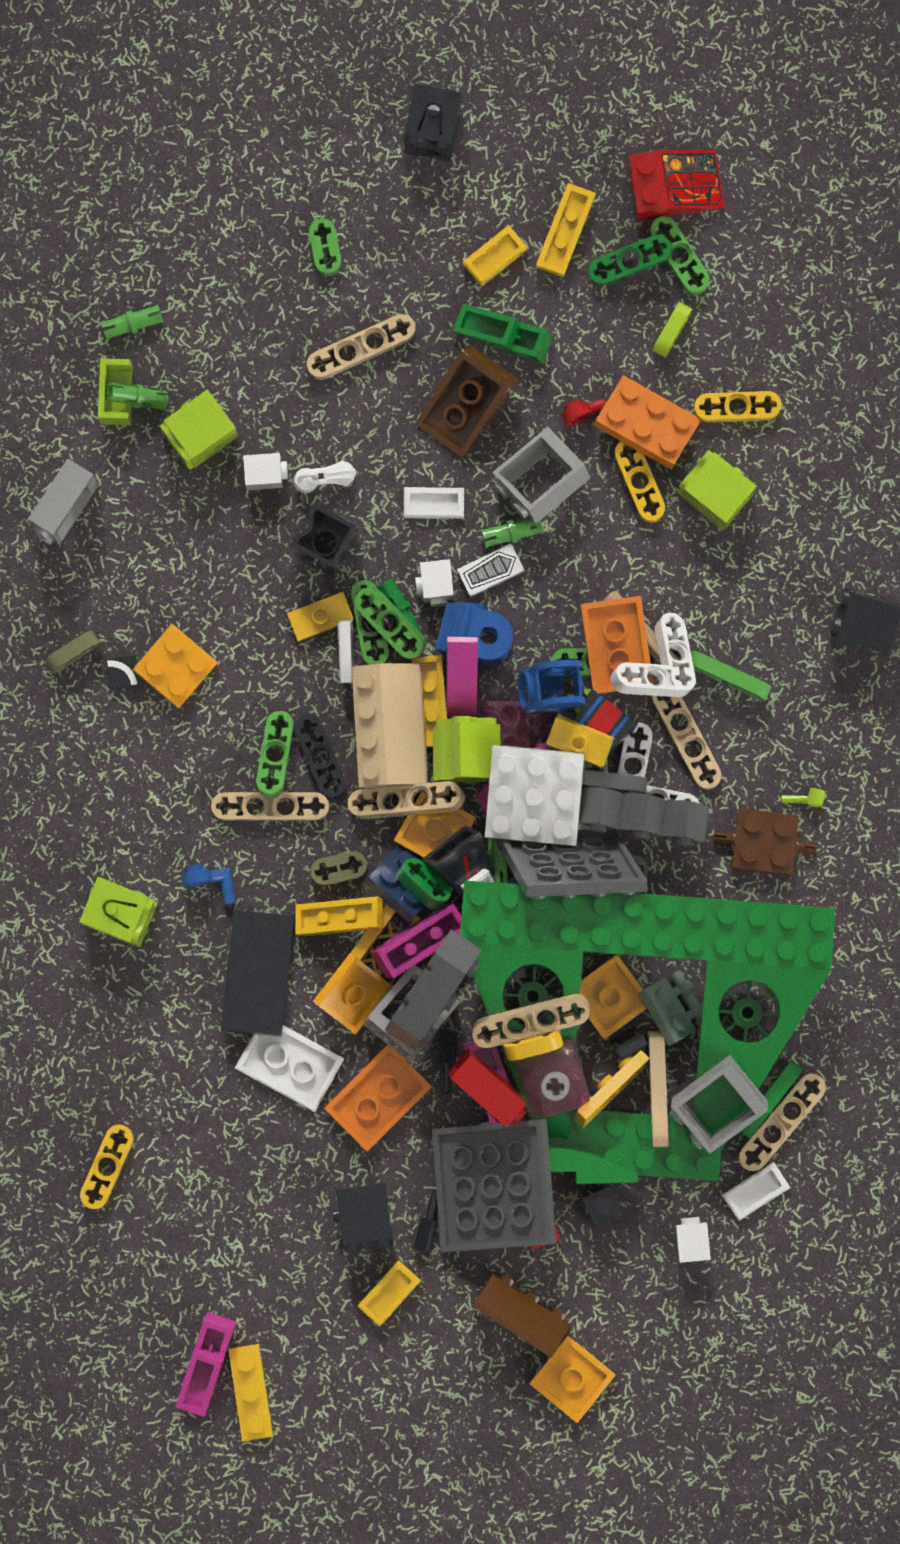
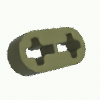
[44,630,101,674]
[310,851,367,886]

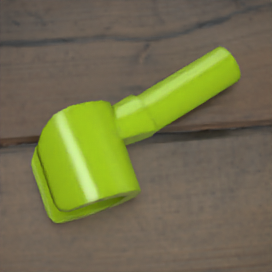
[782,788,826,807]

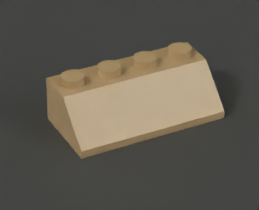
[352,663,429,789]

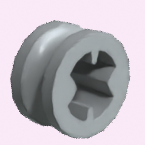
[541,1071,570,1101]

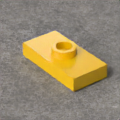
[462,225,528,287]
[287,592,354,642]
[546,714,614,767]
[357,1260,421,1327]

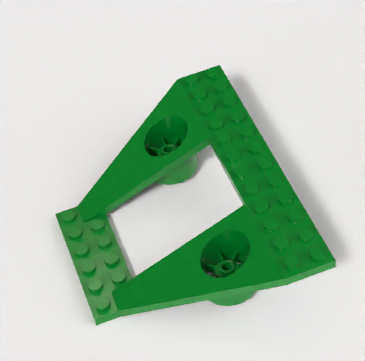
[460,880,835,1181]

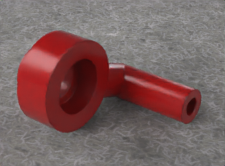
[561,399,606,427]

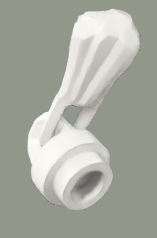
[293,460,356,493]

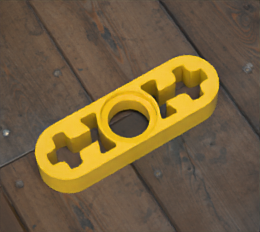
[694,391,782,422]
[614,441,665,523]
[80,1125,134,1209]

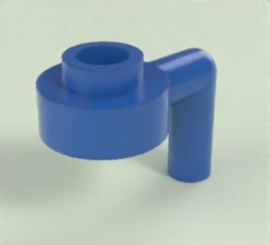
[181,865,236,906]

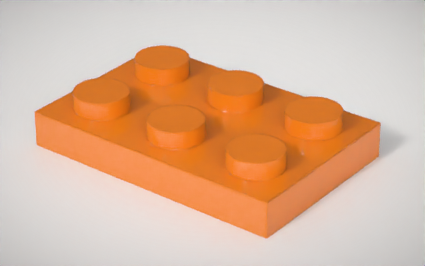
[593,375,701,470]
[580,596,654,694]
[324,1045,432,1152]

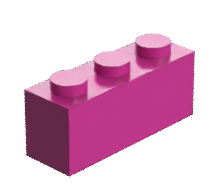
[370,903,461,978]

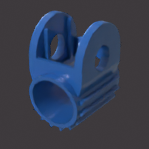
[435,602,513,665]
[517,660,586,713]

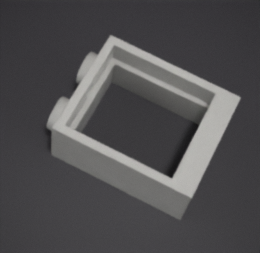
[493,427,591,524]
[28,459,99,545]
[363,965,460,1063]
[671,1055,768,1154]

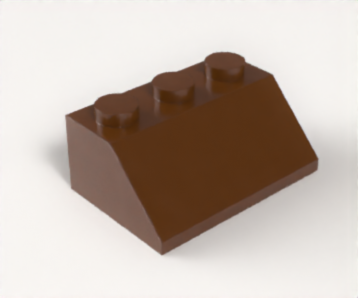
[473,1272,571,1358]

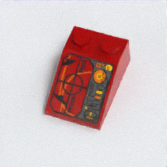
[628,150,725,221]

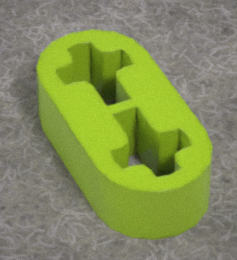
[652,302,693,358]

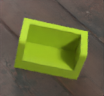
[98,358,133,425]

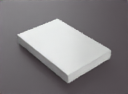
[235,1025,344,1112]

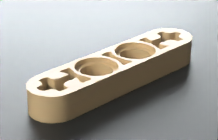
[307,314,416,380]
[651,683,721,790]
[347,781,465,819]
[211,792,330,821]
[472,994,590,1048]
[648,1031,668,1147]
[738,1074,826,1171]

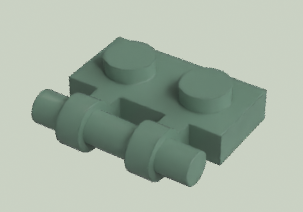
[639,970,703,1046]

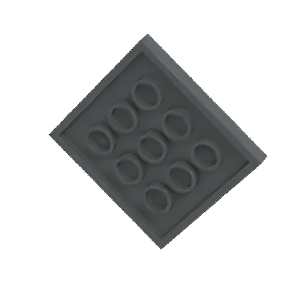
[497,830,647,899]
[432,1119,556,1252]

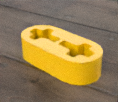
[503,1030,563,1061]

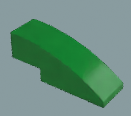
[453,304,553,365]
[549,1148,638,1184]

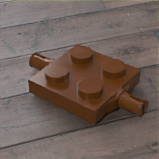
[713,808,817,877]

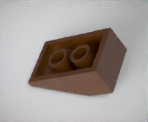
[415,346,520,458]

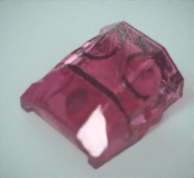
[481,700,549,749]
[515,1037,590,1117]

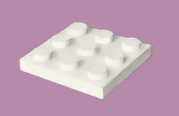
[485,745,585,846]

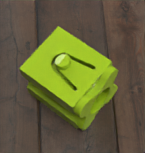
[159,389,238,470]
[677,450,757,531]
[433,716,501,784]
[79,877,158,947]

